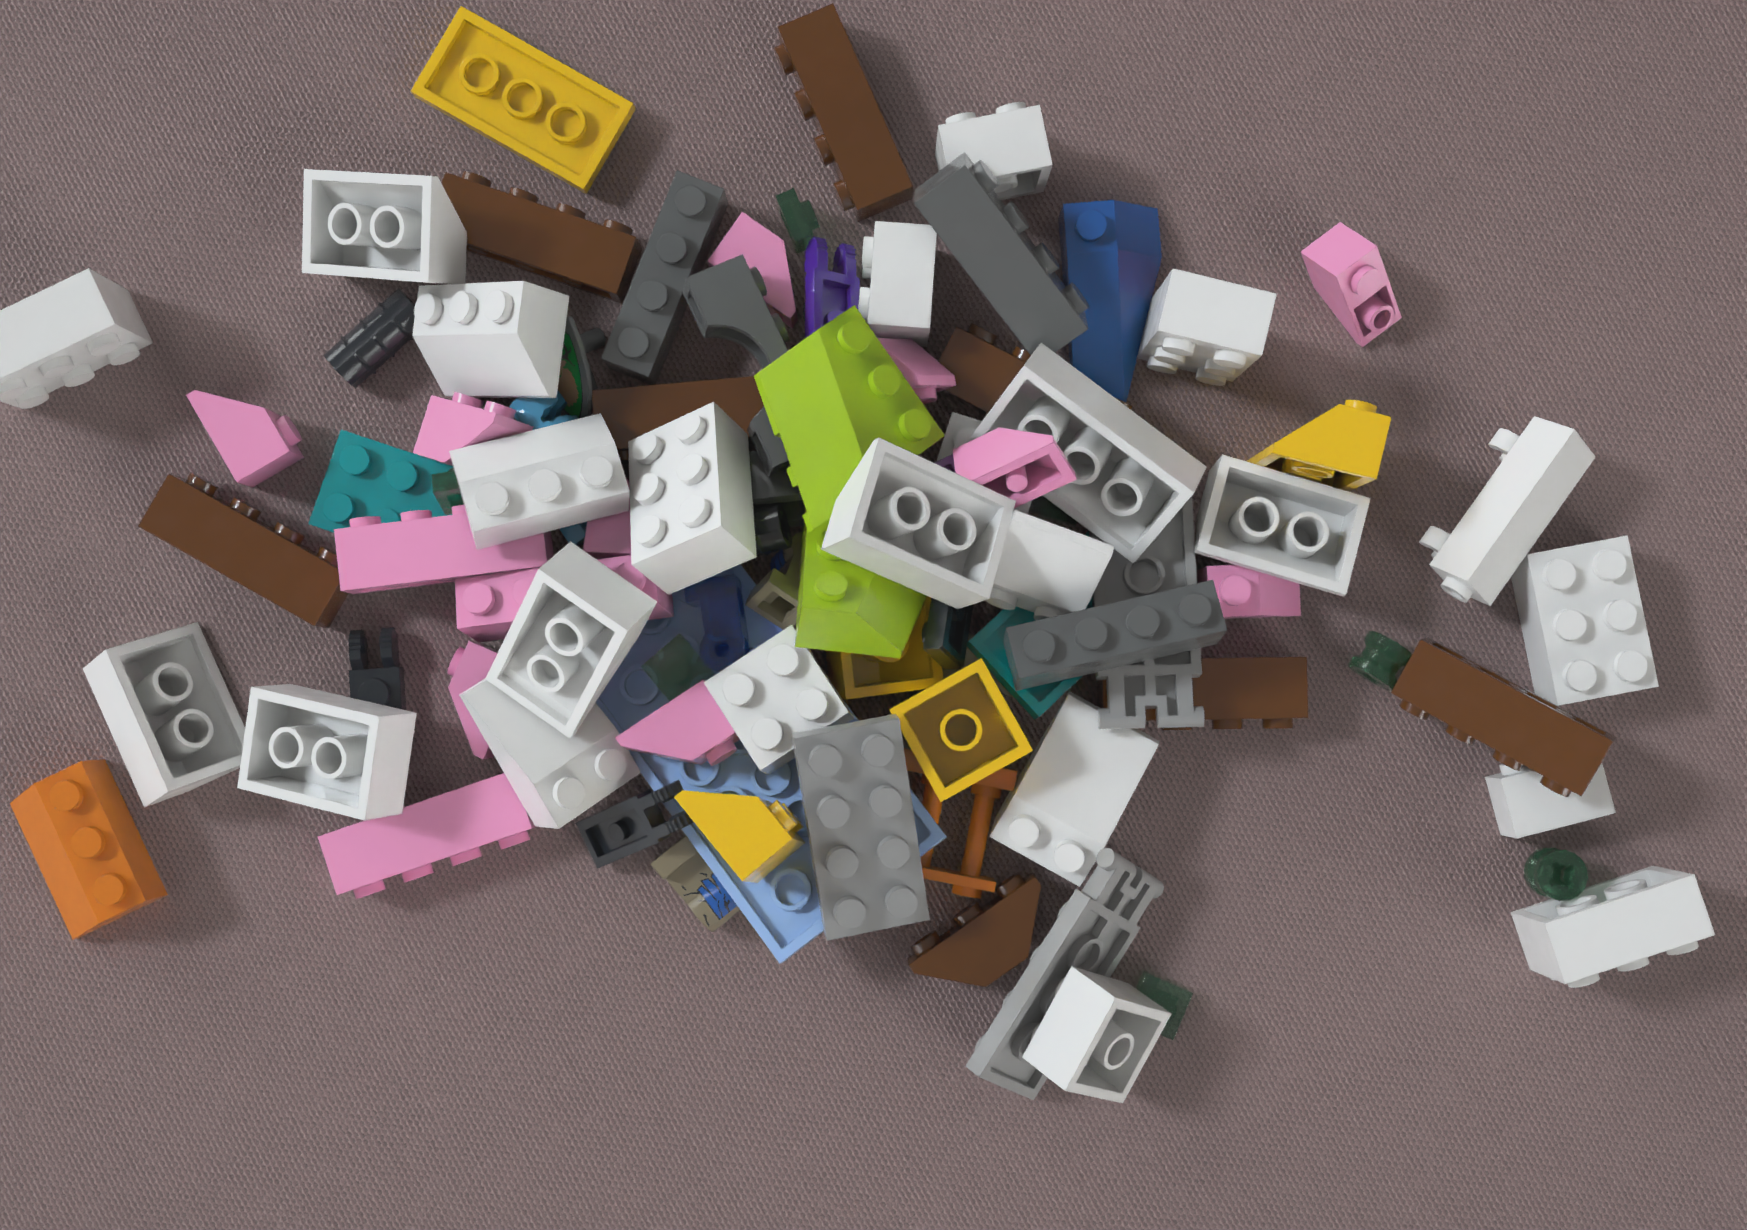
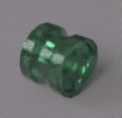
[1348,630,1412,691]
[1524,847,1588,901]

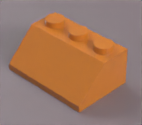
[10,759,168,940]

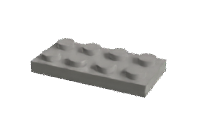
[791,714,930,941]

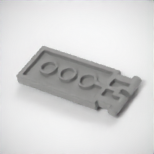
[1089,496,1205,729]
[966,848,1164,1100]

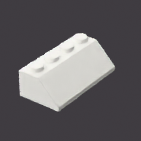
[968,343,1207,563]

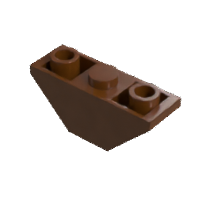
[907,872,1041,987]

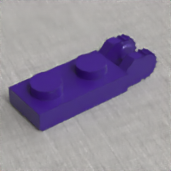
[804,236,860,338]

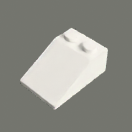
[485,541,657,738]
[459,679,640,829]
[990,691,1159,887]

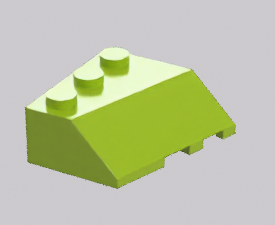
[754,305,945,533]
[795,510,927,658]

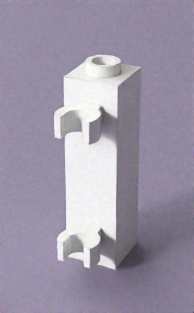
[1419,416,1596,606]

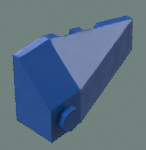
[1058,200,1162,402]

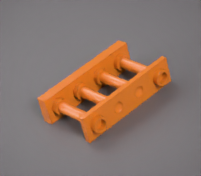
[904,748,1018,898]

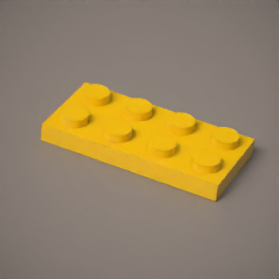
[411,6,636,194]

